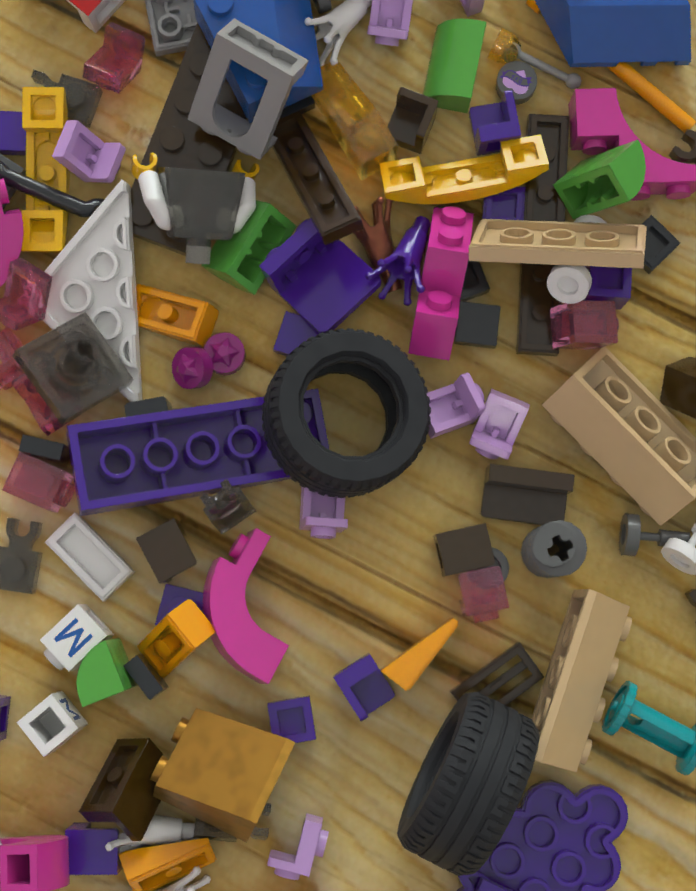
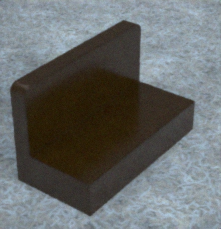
[480,464,575,525]
[79,738,164,841]

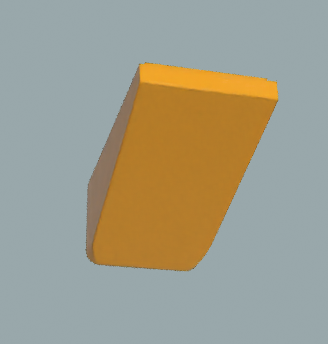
[136,283,219,348]
[137,599,215,679]
[381,618,458,691]
[119,837,217,891]

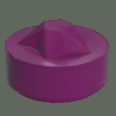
[204,332,246,376]
[172,347,213,389]

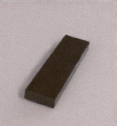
[272,111,364,245]

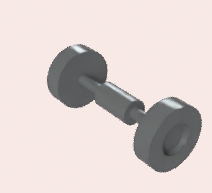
[619,513,691,556]

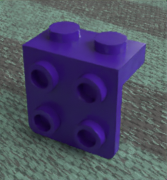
[259,218,381,333]

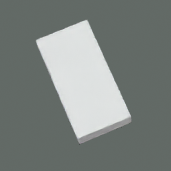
[45,512,135,601]

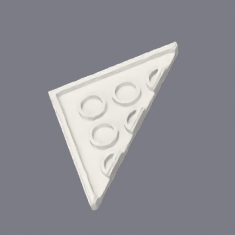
[21,179,143,402]

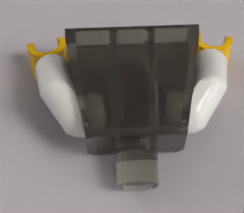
[132,153,260,264]

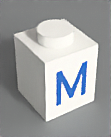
[40,604,114,672]
[16,691,88,757]

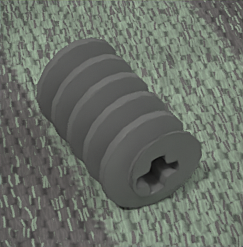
[521,520,587,578]

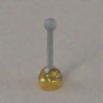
[487,28,582,89]

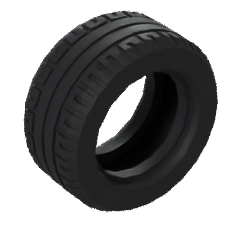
[261,328,431,498]
[397,692,539,876]

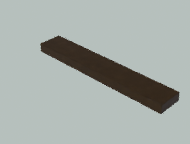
[516,114,569,356]

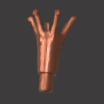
[354,197,402,294]

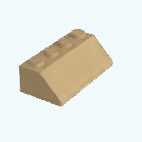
[542,346,696,526]
[531,589,632,772]

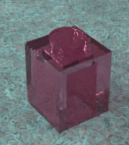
[550,301,619,349]
[2,452,75,513]

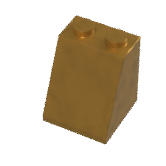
[150,708,295,843]

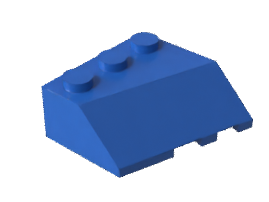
[193,0,323,123]
[535,0,691,67]

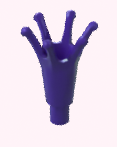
[365,216,431,306]

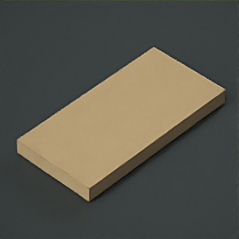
[469,219,647,269]

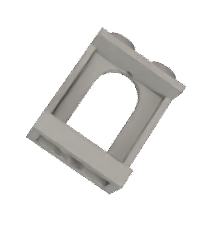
[187,18,309,160]

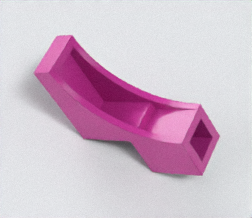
[568,88,696,201]
[408,206,474,361]

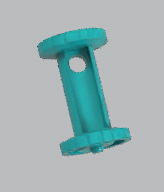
[602,681,696,776]

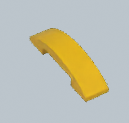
[21,87,70,253]
[379,134,549,204]

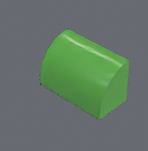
[423,19,487,113]
[553,139,646,219]
[201,200,297,295]
[76,638,138,707]

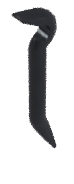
[0,160,105,217]

